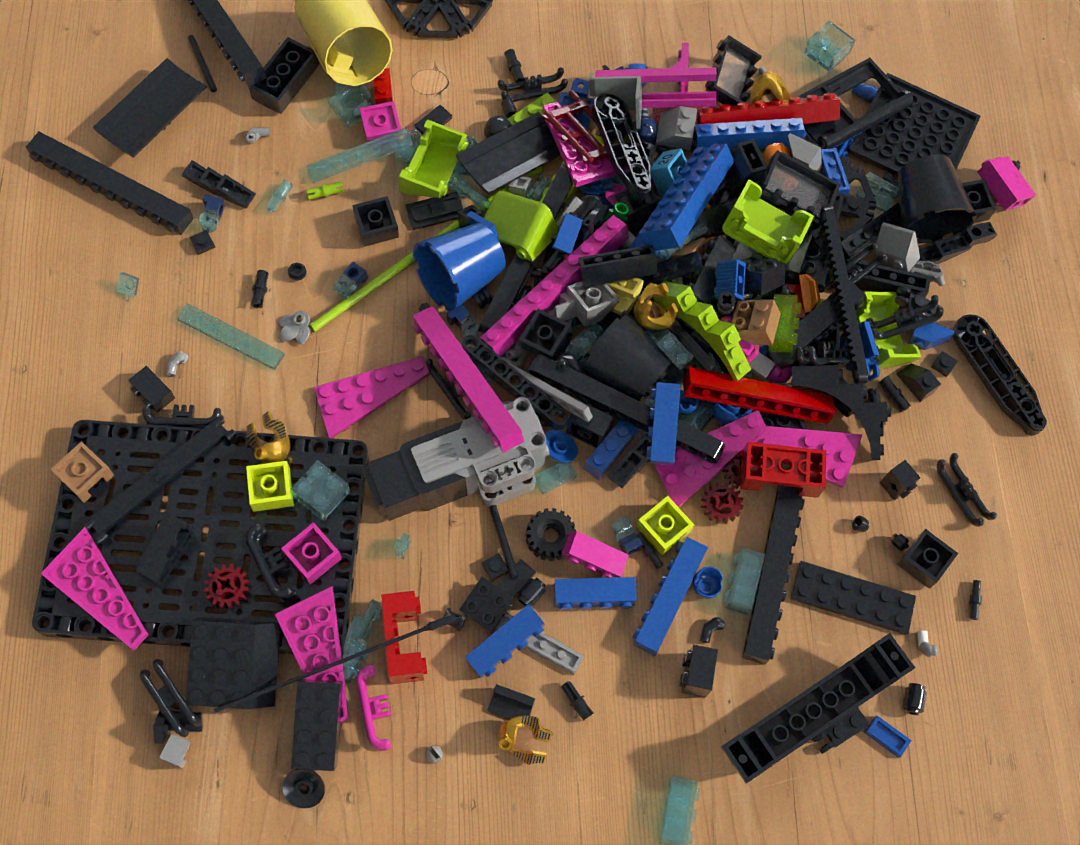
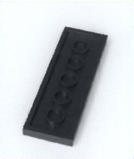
[791,561,916,635]

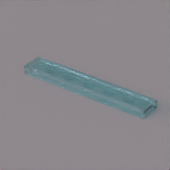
[307,128,413,183]
[177,304,285,370]

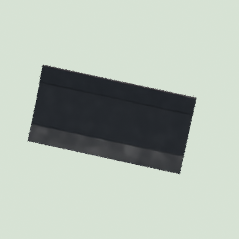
[93,58,207,158]
[456,112,561,195]

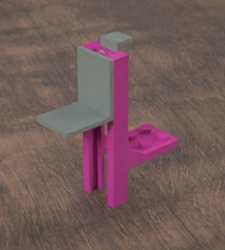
[589,43,716,129]

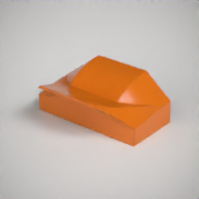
[799,274,820,312]

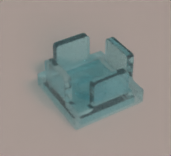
[328,83,374,128]

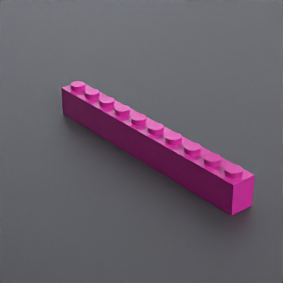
[480,215,629,357]
[412,306,524,453]

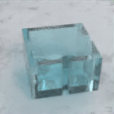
[804,21,855,73]
[290,460,350,521]

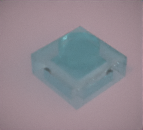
[116,272,139,297]
[394,533,411,559]

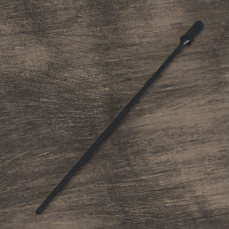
[214,613,457,713]

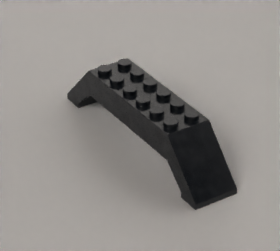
[721,633,916,784]

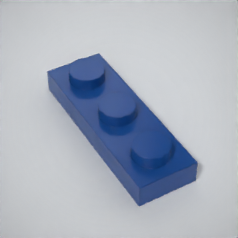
[821,148,850,194]

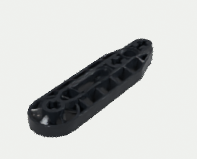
[591,93,651,202]
[952,314,1047,436]

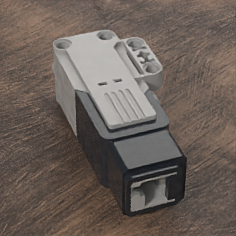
[362,397,550,521]

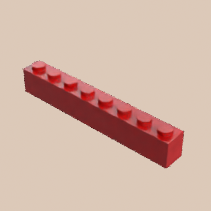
[697,93,840,125]
[683,367,836,424]

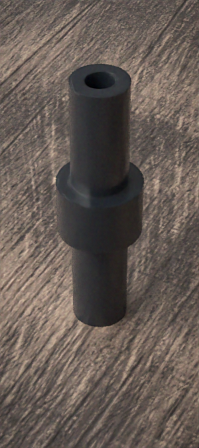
[637,532,663,569]
[969,580,982,620]

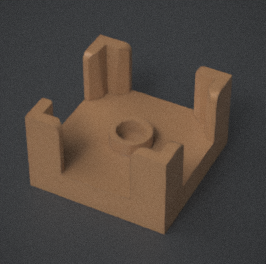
[50,442,114,503]

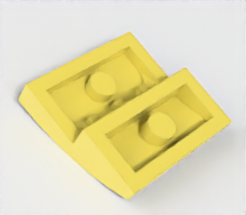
[607,278,644,315]

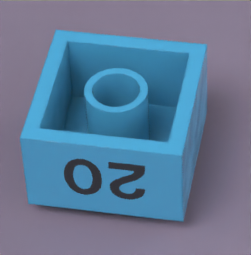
[650,148,687,199]

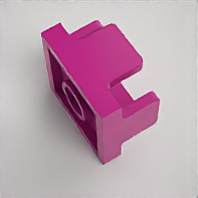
[359,101,402,147]

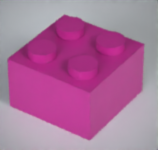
[281,522,342,585]

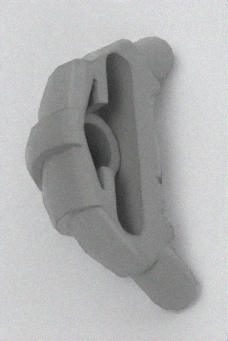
[909,261,945,286]

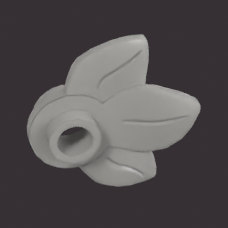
[278,311,310,345]

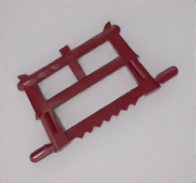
[542,90,609,164]

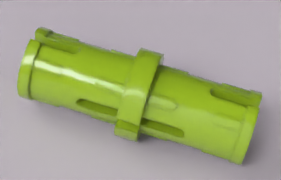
[306,181,344,200]

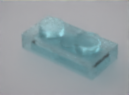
[535,462,577,494]

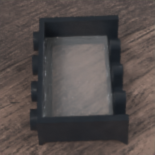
[705,35,762,106]
[760,150,841,228]

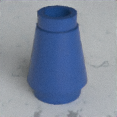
[852,84,879,102]

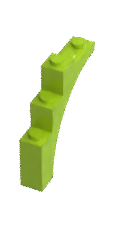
[653,281,751,381]

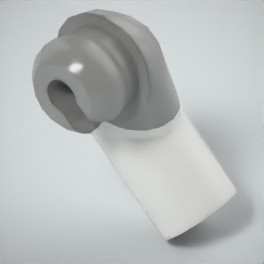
[917,631,938,657]

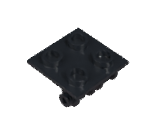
[459,577,514,633]

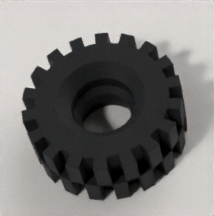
[526,508,576,561]

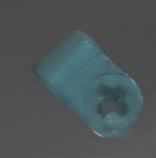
[395,129,421,165]

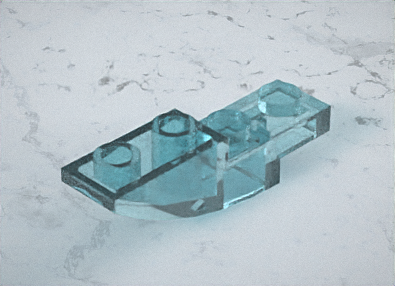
[343,599,382,684]

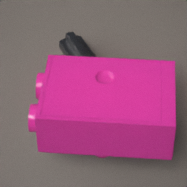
[977,156,1036,211]

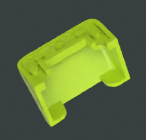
[399,119,469,198]
[722,180,814,264]
[484,191,559,262]
[855,292,922,371]

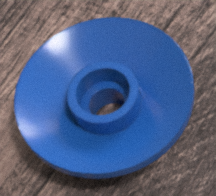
[578,177,614,195]
[545,430,578,463]

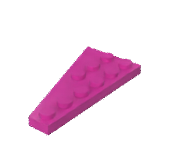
[542,102,616,187]
[314,356,430,438]
[655,410,767,508]
[753,426,863,488]
[41,527,149,651]
[275,586,349,723]

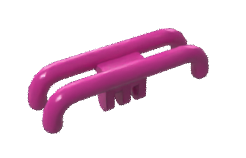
[356,665,391,751]

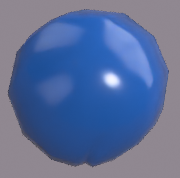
[678,390,699,414]
[693,566,723,599]

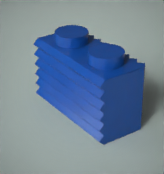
[714,259,746,302]

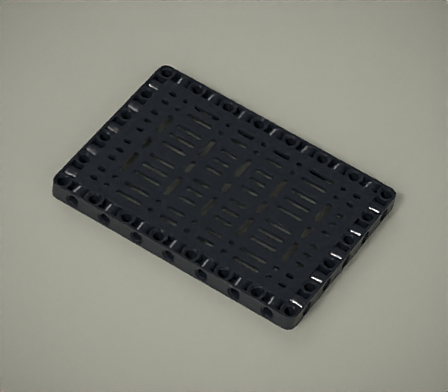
[32,420,369,655]

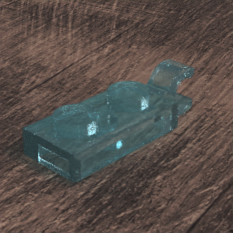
[526,173,551,201]

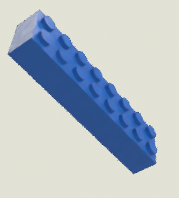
[639,143,734,251]

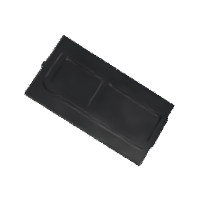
[405,192,463,230]

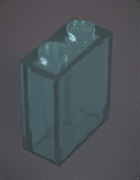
[645,328,694,370]

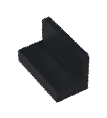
[488,684,535,719]

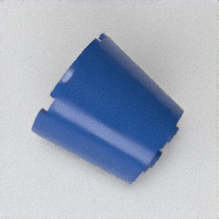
[413,223,506,311]

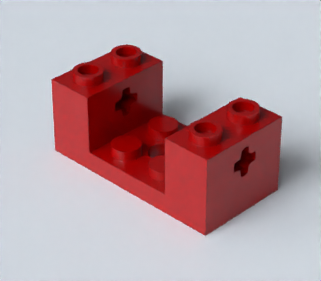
[740,442,827,498]
[381,591,427,685]

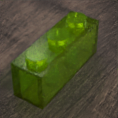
[769,294,801,352]

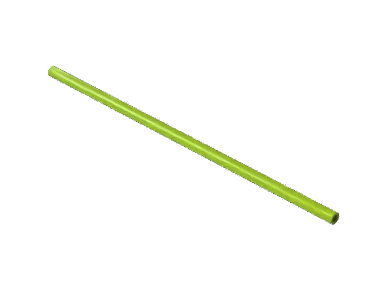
[309,167,542,332]

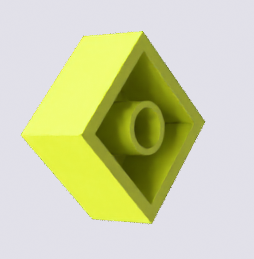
[246,461,294,512]
[636,496,694,556]

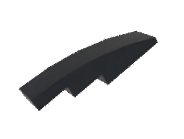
[182,160,256,209]
[917,233,972,265]
[607,433,652,488]

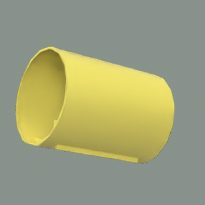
[294,0,393,86]

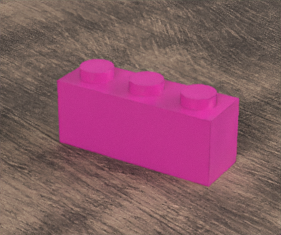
[562,531,629,578]

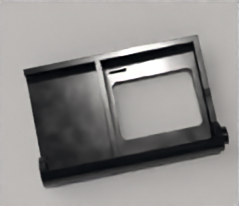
[798,57,913,149]

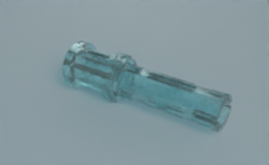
[448,174,491,212]
[658,223,707,259]

